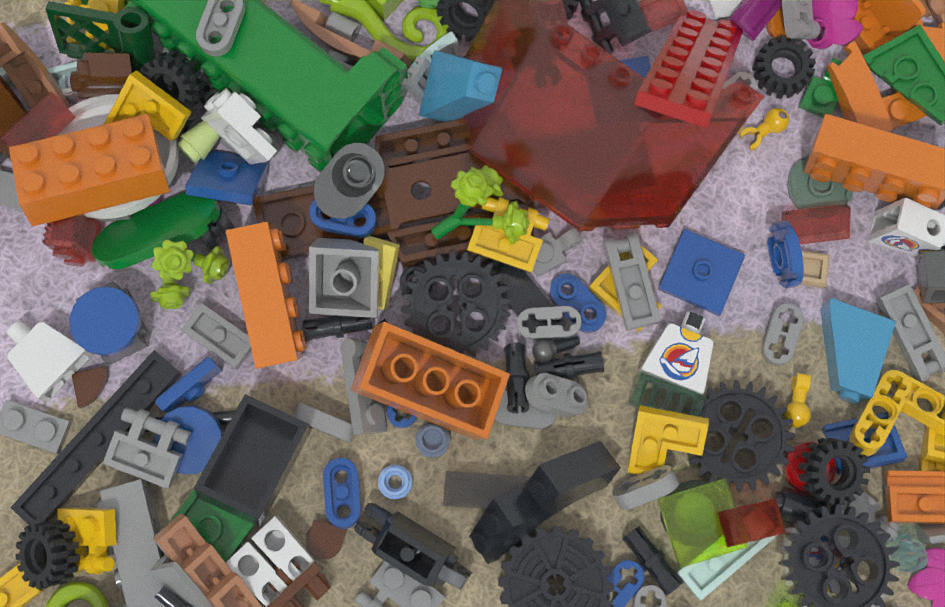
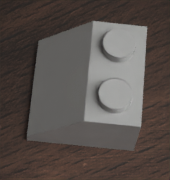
[309,238,379,318]

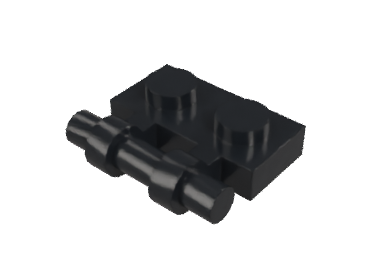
[579,0,652,57]

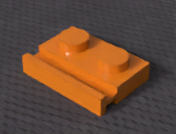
[884,470,945,524]

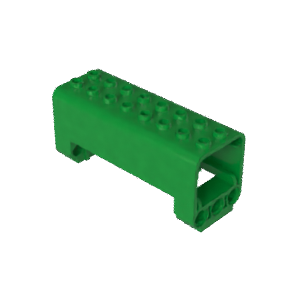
[125,0,408,173]

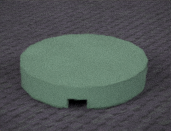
[787,155,853,218]

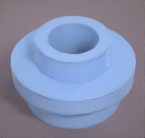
[378,465,413,500]

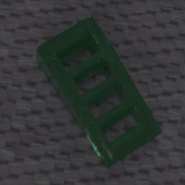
[628,372,706,417]

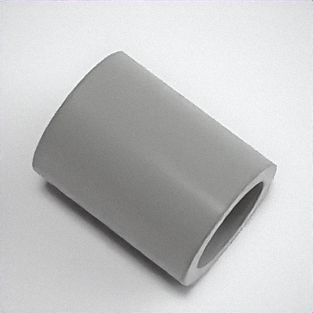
[325,12,361,42]

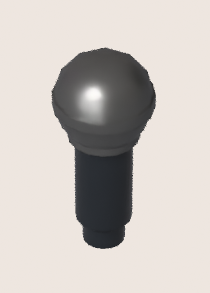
[532,336,580,362]

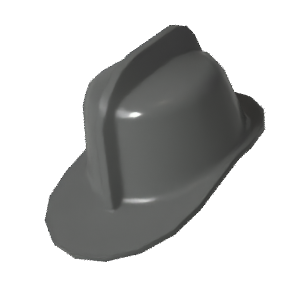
[314,142,385,219]

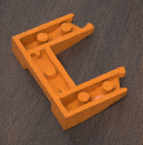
[827,19,945,132]

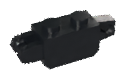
[354,503,472,590]

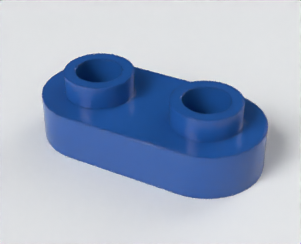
[309,200,377,238]
[549,274,606,333]
[323,458,361,529]

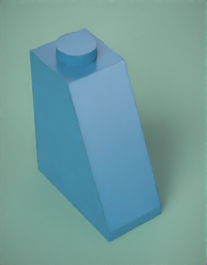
[418,50,503,122]
[820,298,896,404]

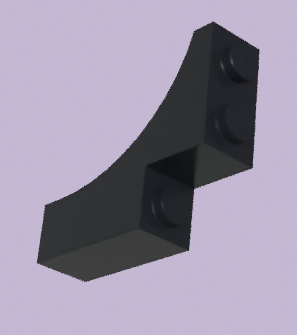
[469,441,621,564]

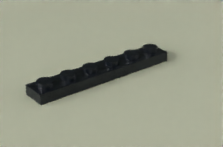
[10,350,182,525]

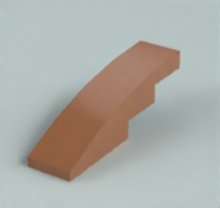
[153,514,262,607]

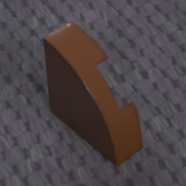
[71,366,108,408]

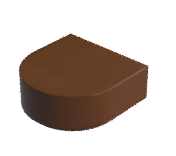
[308,519,348,559]

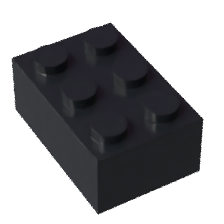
[193,394,309,528]

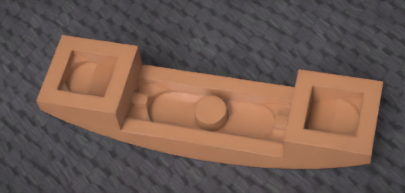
[291,0,412,68]
[0,22,71,137]

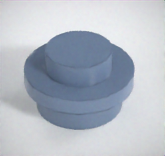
[416,423,450,458]

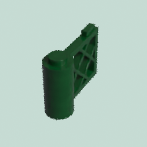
[45,1,157,73]

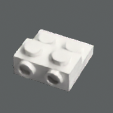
[201,89,277,165]

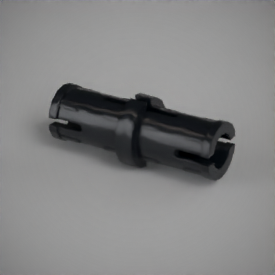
[303,315,373,341]
[504,343,530,414]
[534,351,604,380]
[622,525,684,596]

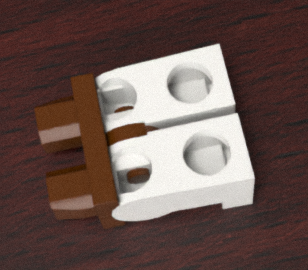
[226,516,332,607]

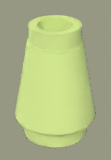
[177,121,220,164]

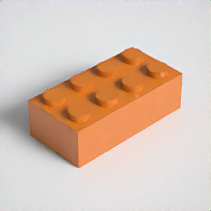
[9,114,170,227]
[803,114,945,211]
[225,222,307,369]
[350,322,510,440]

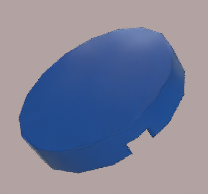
[767,220,804,289]
[69,287,141,356]
[154,405,223,474]

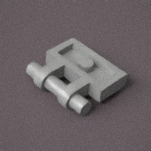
[103,407,192,489]
[354,561,446,607]

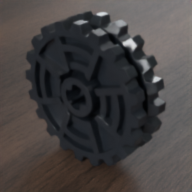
[498,526,614,607]

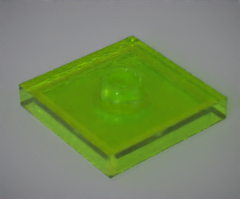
[657,478,749,568]

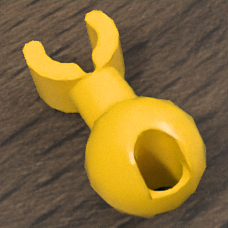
[739,108,790,151]
[784,373,811,428]

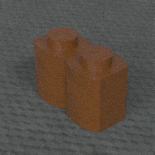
[70,53,132,99]

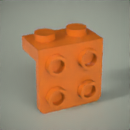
[854,0,926,54]

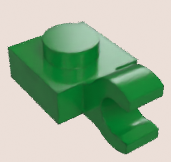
[799,58,842,118]

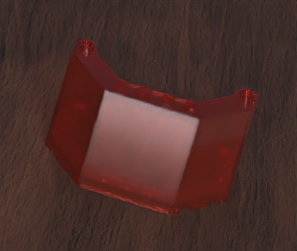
[463,0,765,231]

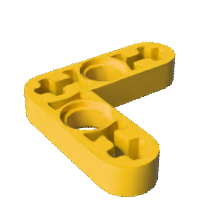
[849,370,945,456]

